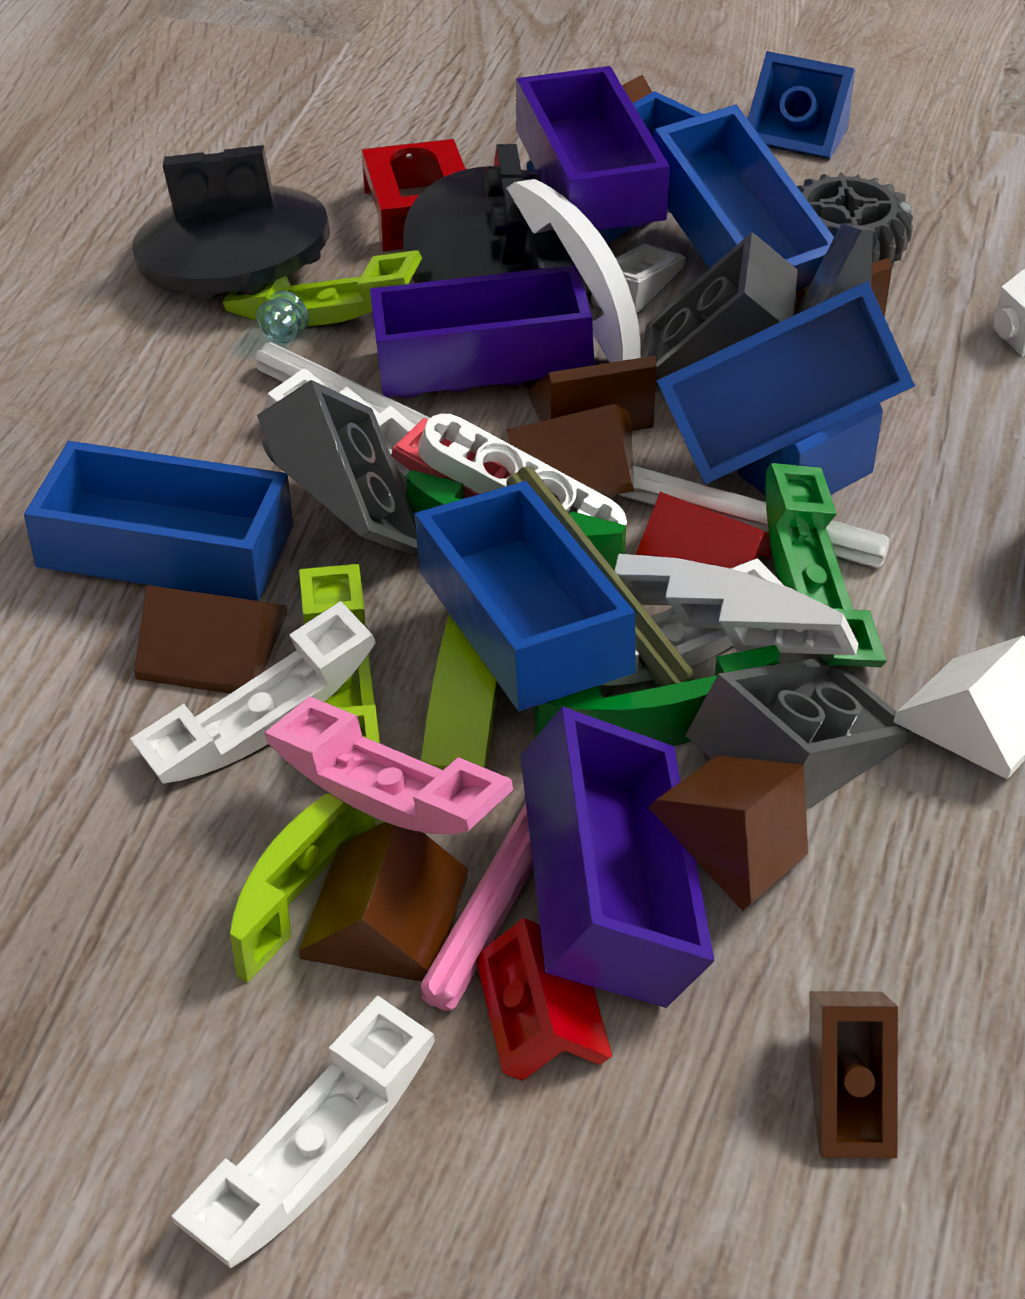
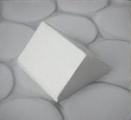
[893,635,1025,779]

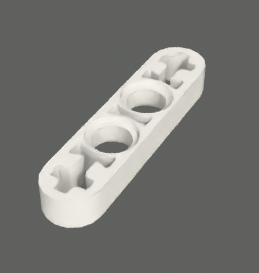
[418,414,627,525]

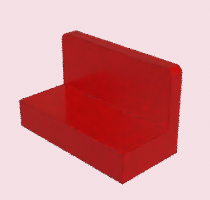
[636,492,772,569]
[476,917,612,1081]

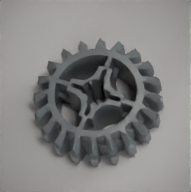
[797,172,913,263]

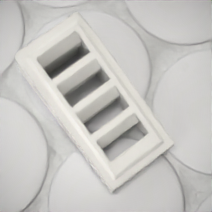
[591,243,686,314]

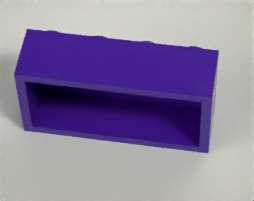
[516,66,670,231]
[370,265,594,398]
[520,707,715,1008]

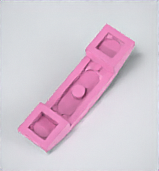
[264,696,513,834]

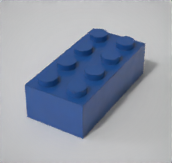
[652,104,834,291]
[657,281,915,484]
[24,441,293,601]
[414,481,636,711]

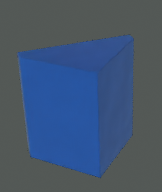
[748,51,855,160]
[737,403,883,495]

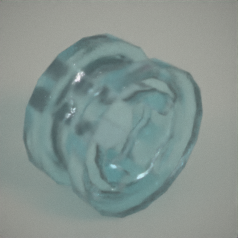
[257,291,309,343]

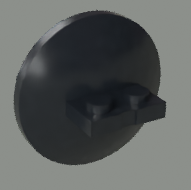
[403,144,600,297]
[132,145,330,301]

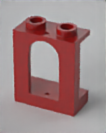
[361,139,465,252]

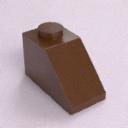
[809,991,898,1158]

